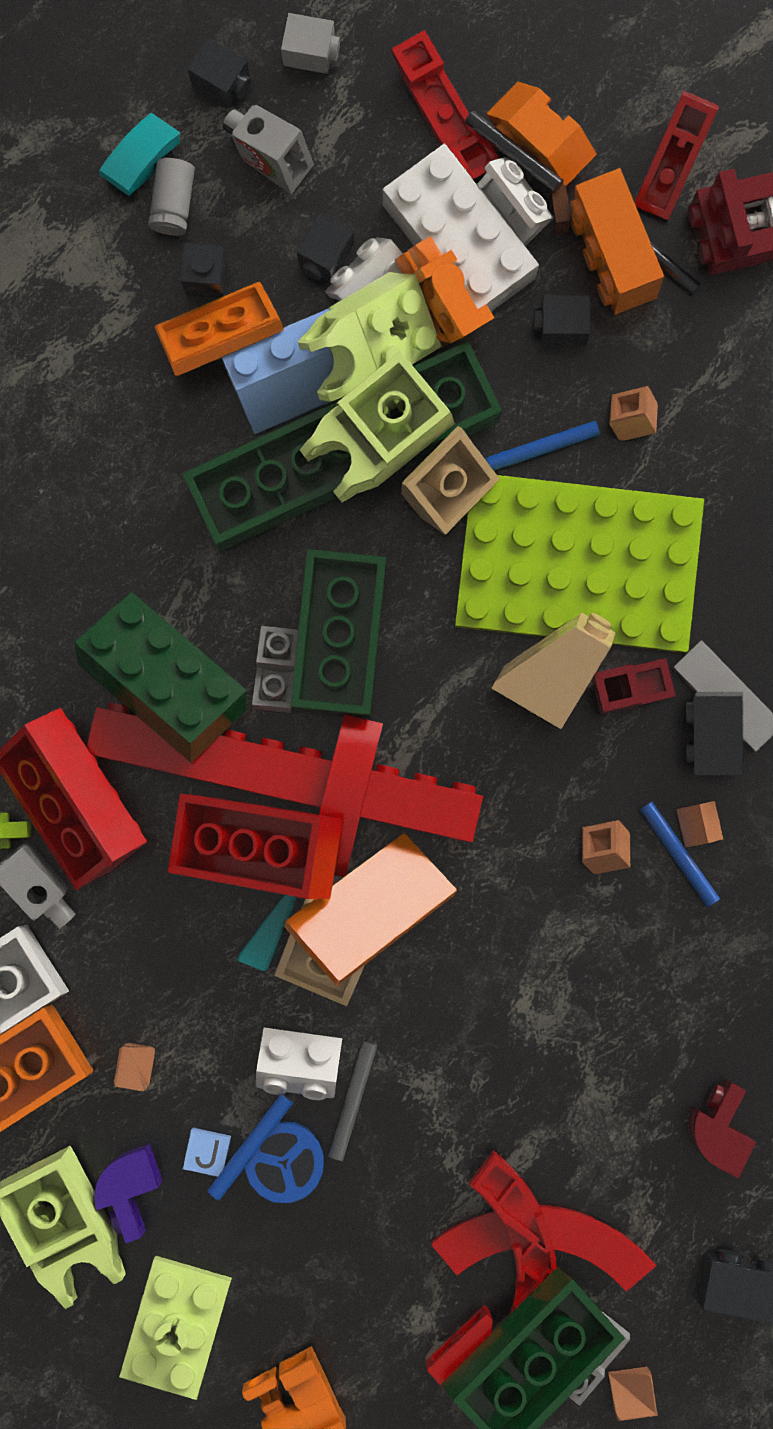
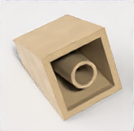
[492,613,616,729]

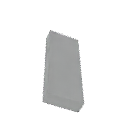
[672,640,773,752]

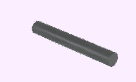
[328,1041,378,1161]

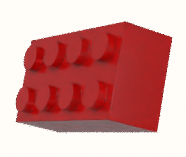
[0,708,147,891]
[168,793,342,899]

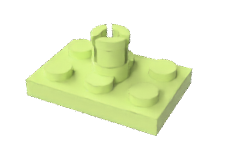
[119,1256,232,1400]

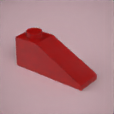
[634,91,719,220]

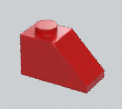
[426,1305,492,1387]

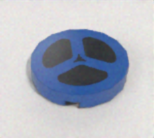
[245,1121,324,1203]

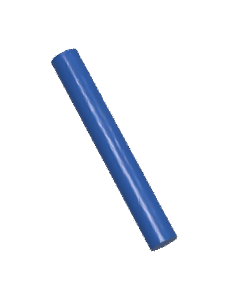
[485,421,600,471]
[639,801,720,907]
[207,1093,293,1200]

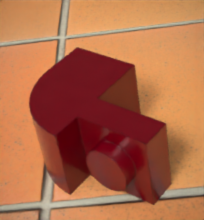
[591,658,676,714]
[688,1079,757,1178]

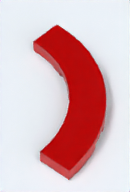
[469,1150,557,1315]
[431,1205,656,1292]

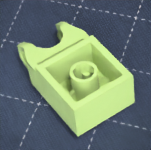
[297,272,441,402]
[300,351,455,502]
[0,1145,126,1309]

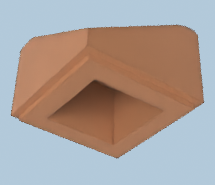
[609,386,658,441]
[582,820,630,874]
[114,1043,155,1091]
[608,1367,658,1421]

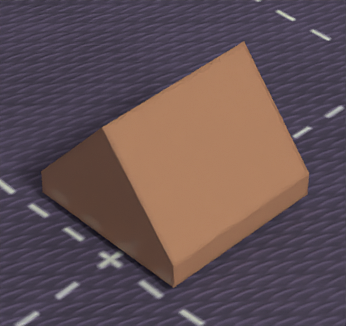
[676,801,723,847]

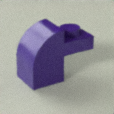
[95,1143,163,1243]

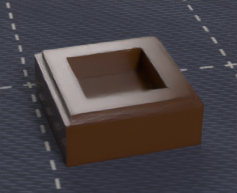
[548,183,571,235]

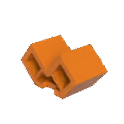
[486,82,597,186]

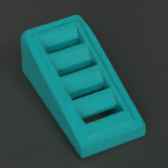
[237,895,296,971]

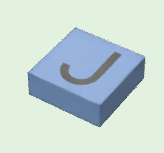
[183,1128,231,1177]

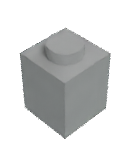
[281,13,340,74]

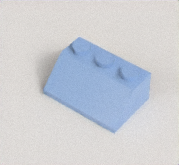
[222,308,342,436]

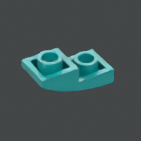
[100,113,180,196]

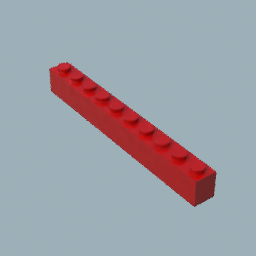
[86,702,483,843]

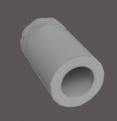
[148,158,195,235]

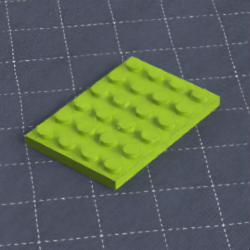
[455,475,704,654]

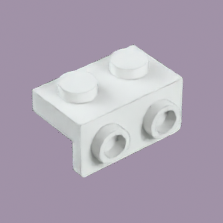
[477,157,554,246]
[325,237,403,301]
[256,1028,342,1100]

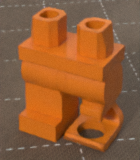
[394,236,494,349]
[242,1346,346,1429]

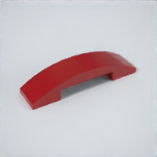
[391,30,500,181]
[319,714,383,877]

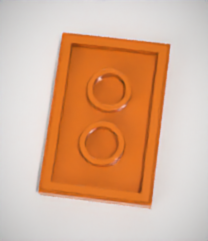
[154,282,284,376]

